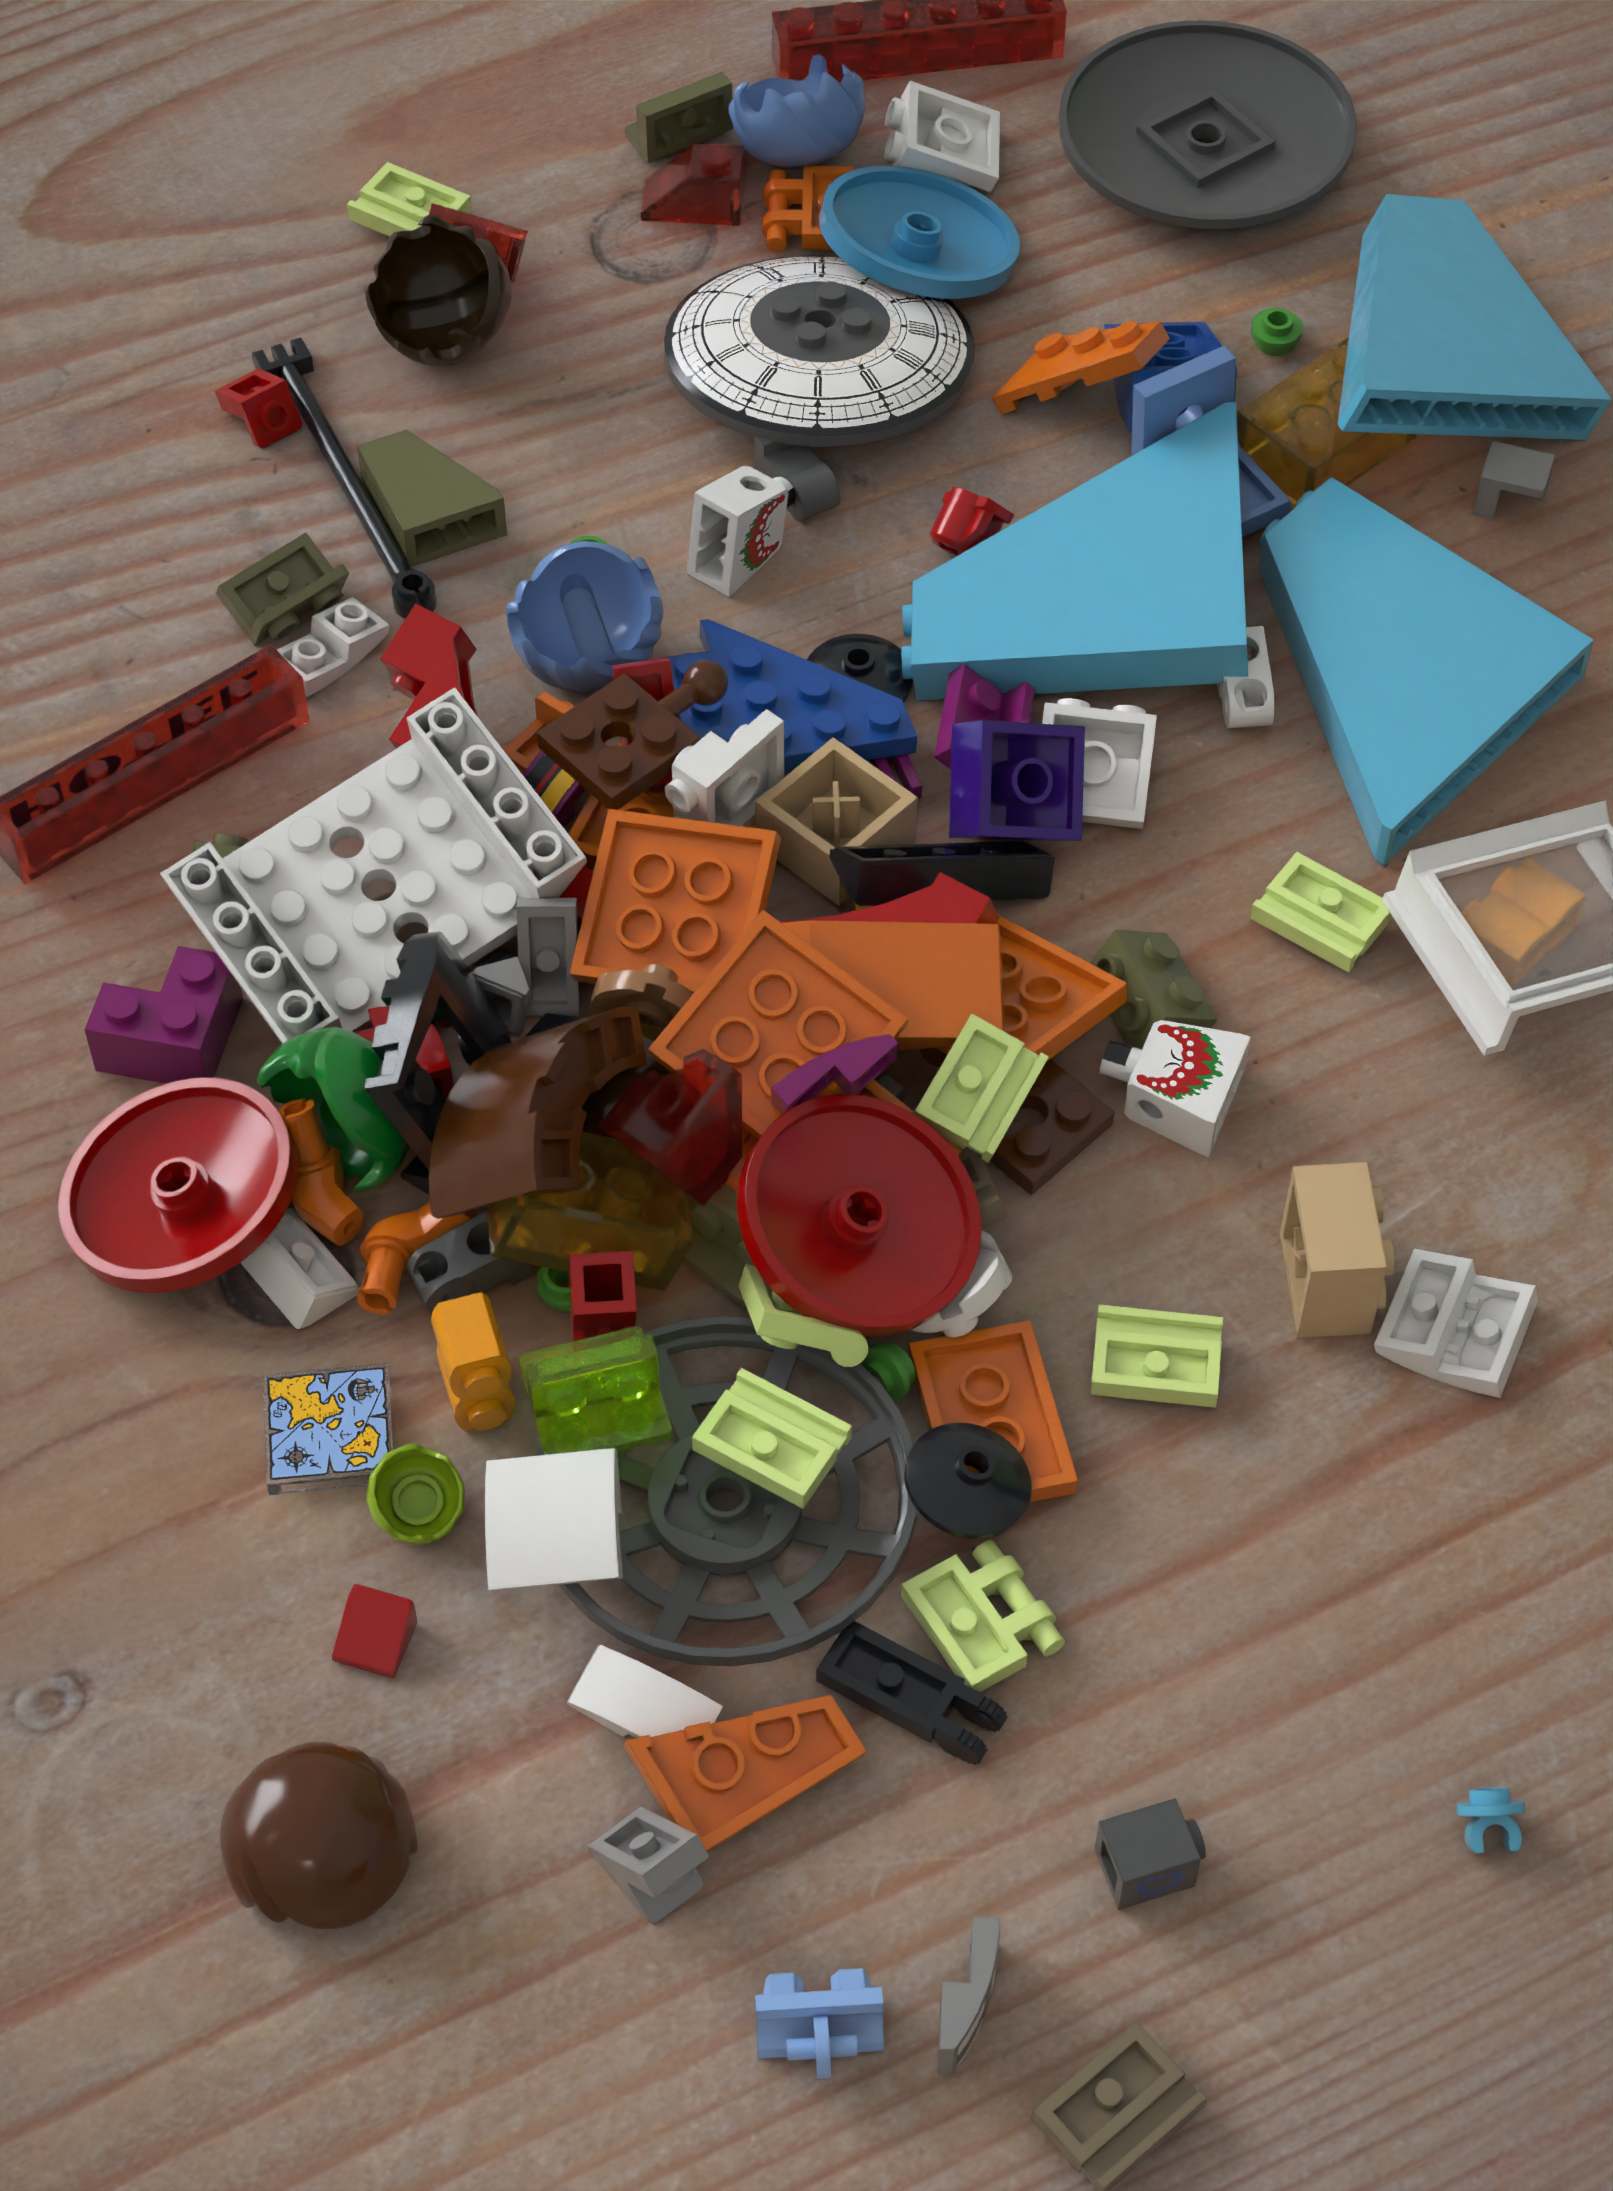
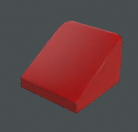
[332,1584,418,1679]

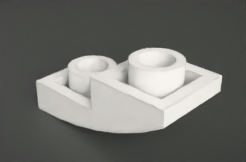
[268,597,390,699]
[566,1645,723,1738]

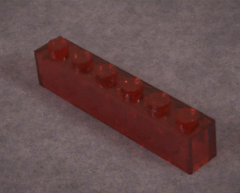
[772,0,1067,82]
[0,644,310,884]

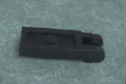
[816,1621,1008,1765]

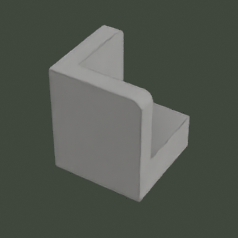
[1473,440,1555,519]

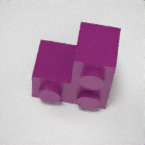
[85,946,243,1084]

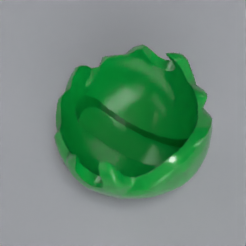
[256,1027,410,1192]

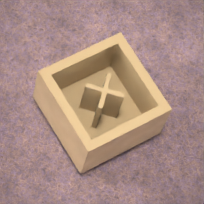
[755,737,918,906]
[1280,1162,1394,1338]

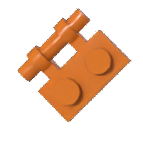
[762,166,853,253]

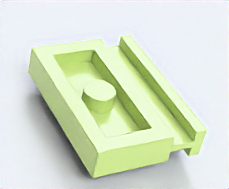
[347,162,472,237]
[1250,852,1393,973]
[914,1013,1049,1163]
[1090,1305,1223,1408]
[692,1368,852,1509]

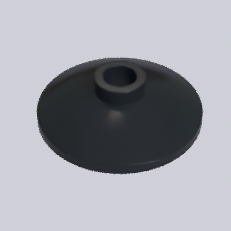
[807,634,913,703]
[904,1423,1032,1539]

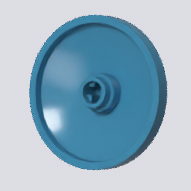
[819,166,1020,299]

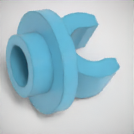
[1456,1787,1526,1853]

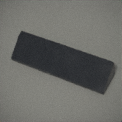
[829,841,1055,906]

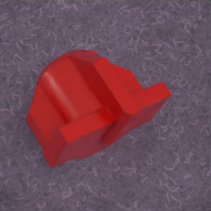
[930,487,1015,556]

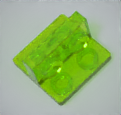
[518,1326,672,1455]

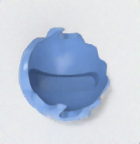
[728,55,865,168]
[506,541,664,692]

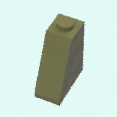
[357,430,507,567]

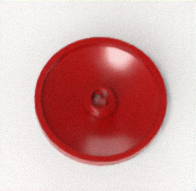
[58,1077,298,1293]
[737,1094,982,1337]

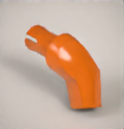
[278,1098,364,1246]
[357,1202,478,1315]

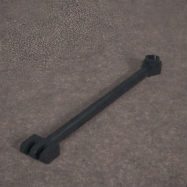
[252,337,436,619]

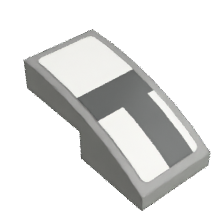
[938,1916,1000,2075]

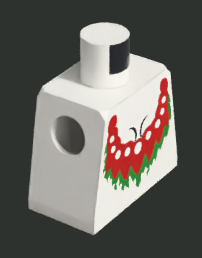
[687,466,796,597]
[1100,1020,1251,1157]

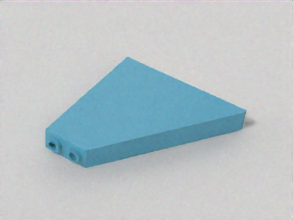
[1337,194,1612,440]
[901,402,1248,701]
[1259,477,1594,866]

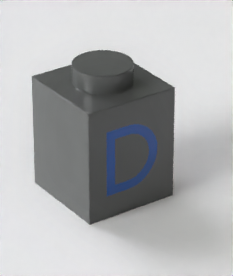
[1095,1798,1206,1910]

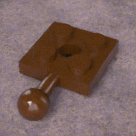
[536,660,728,810]
[920,1048,1115,1195]

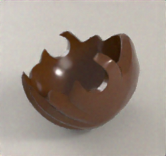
[220,1742,418,1929]

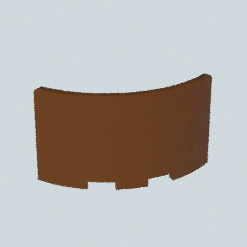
[429,1006,647,1219]

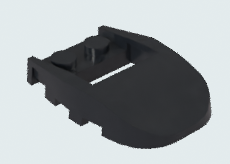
[364,931,512,1170]

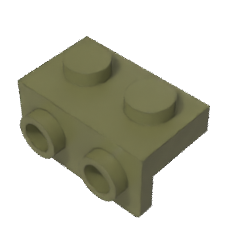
[216,532,349,646]
[1090,930,1218,1050]

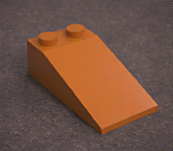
[782,920,1004,1051]

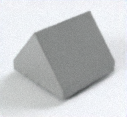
[472,956,529,1035]

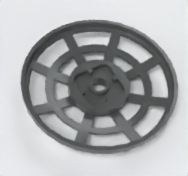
[534,1316,917,1667]

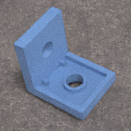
[1131,345,1291,537]

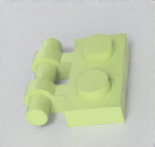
[901,1540,1065,1692]

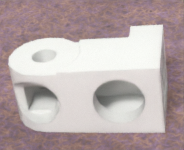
[1216,626,1274,729]

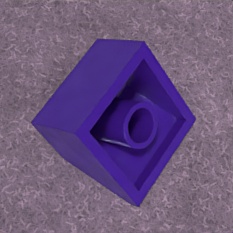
[949,720,1085,841]

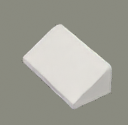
[241,1207,361,1330]

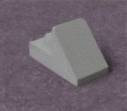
[516,898,580,1016]
[588,1806,710,1924]

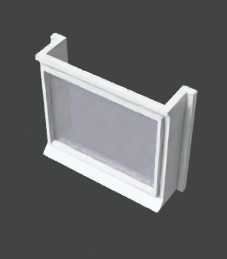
[1382,800,1613,1056]

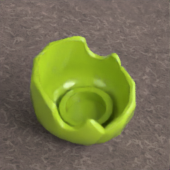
[366,1443,465,1545]

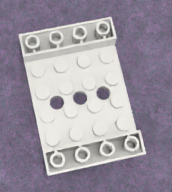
[160,687,587,1044]

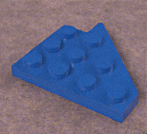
[663,619,917,773]

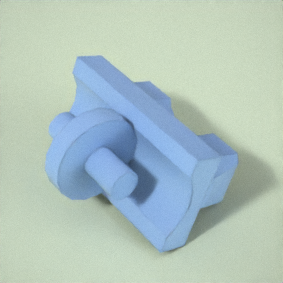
[755,1968,884,2080]

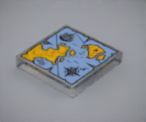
[262,1363,395,1496]

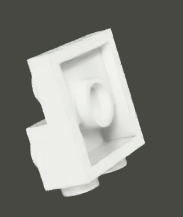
[883,81,1000,192]
[1042,698,1157,829]
[665,709,784,827]

